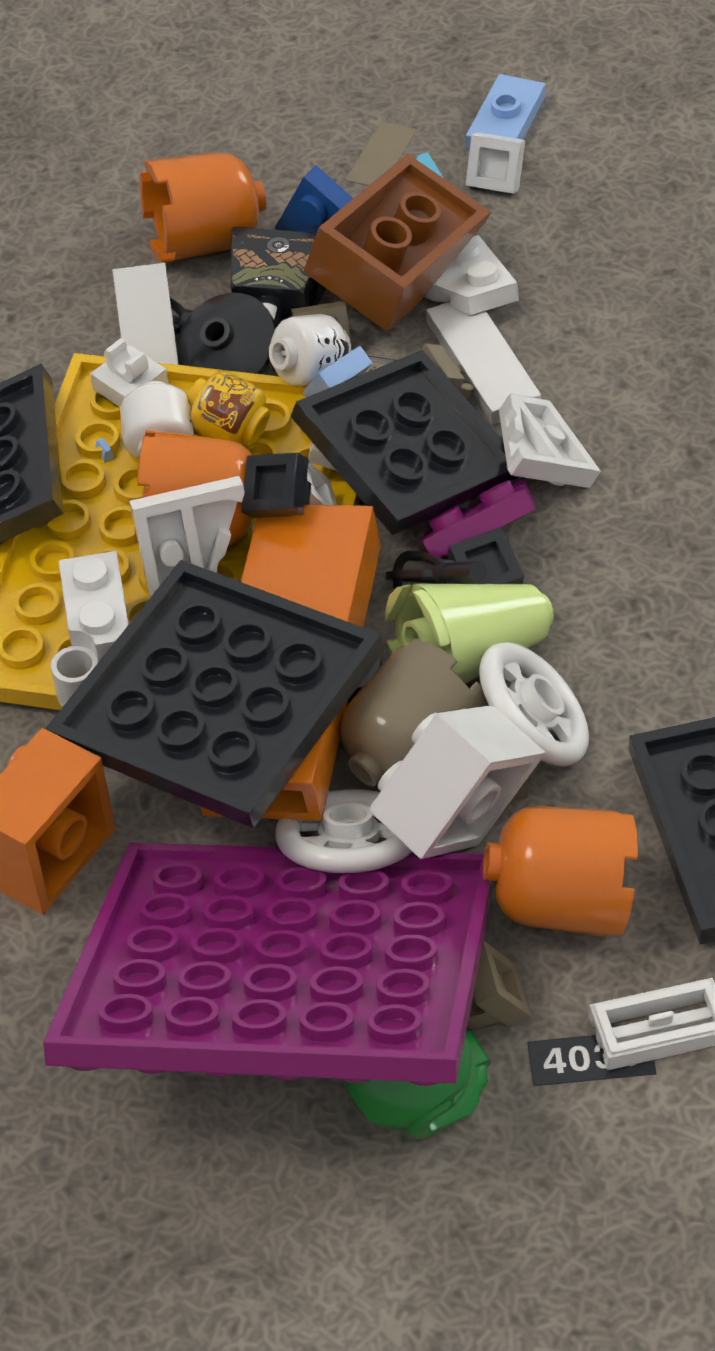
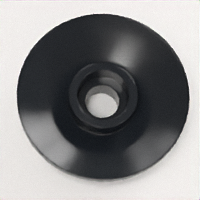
[177,293,276,374]

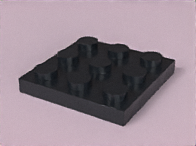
[290,350,518,535]

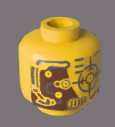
[187,370,271,449]

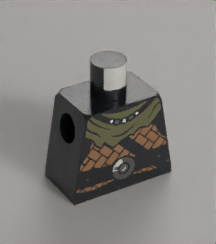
[231,227,326,327]

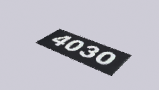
[527,1035,657,1086]

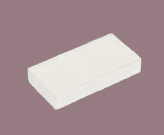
[112,263,179,365]

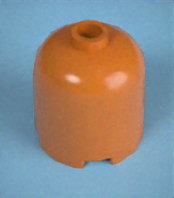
[139,152,266,263]
[135,430,253,546]
[483,806,638,937]

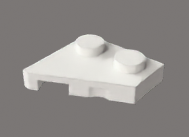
[424,235,519,315]
[499,393,601,488]
[130,476,245,597]

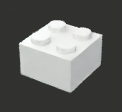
[368,705,546,859]

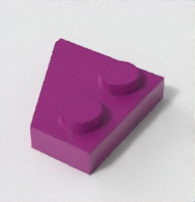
[422,477,535,557]

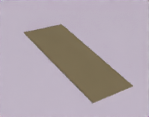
[345,121,418,186]

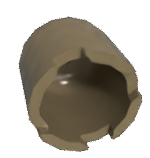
[339,639,489,786]

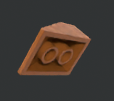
[303,154,491,332]

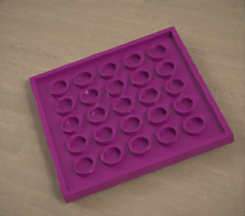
[43,842,494,1086]

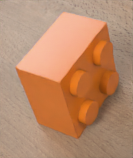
[0,728,116,915]

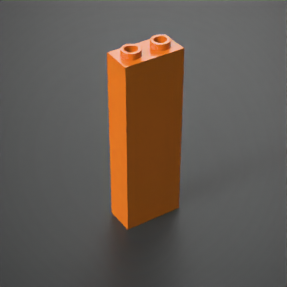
[200,505,381,821]

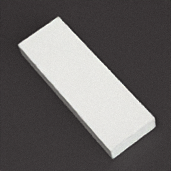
[426,302,541,425]

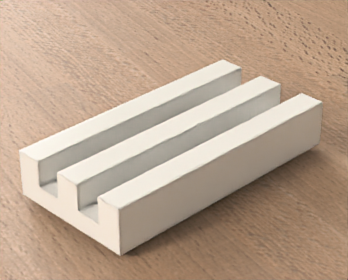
[588,978,715,1070]

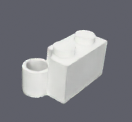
[51,551,129,707]

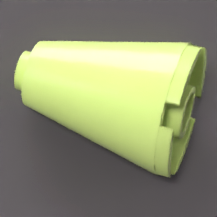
[385,584,554,684]

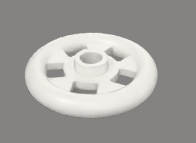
[479,642,589,766]
[275,789,412,874]

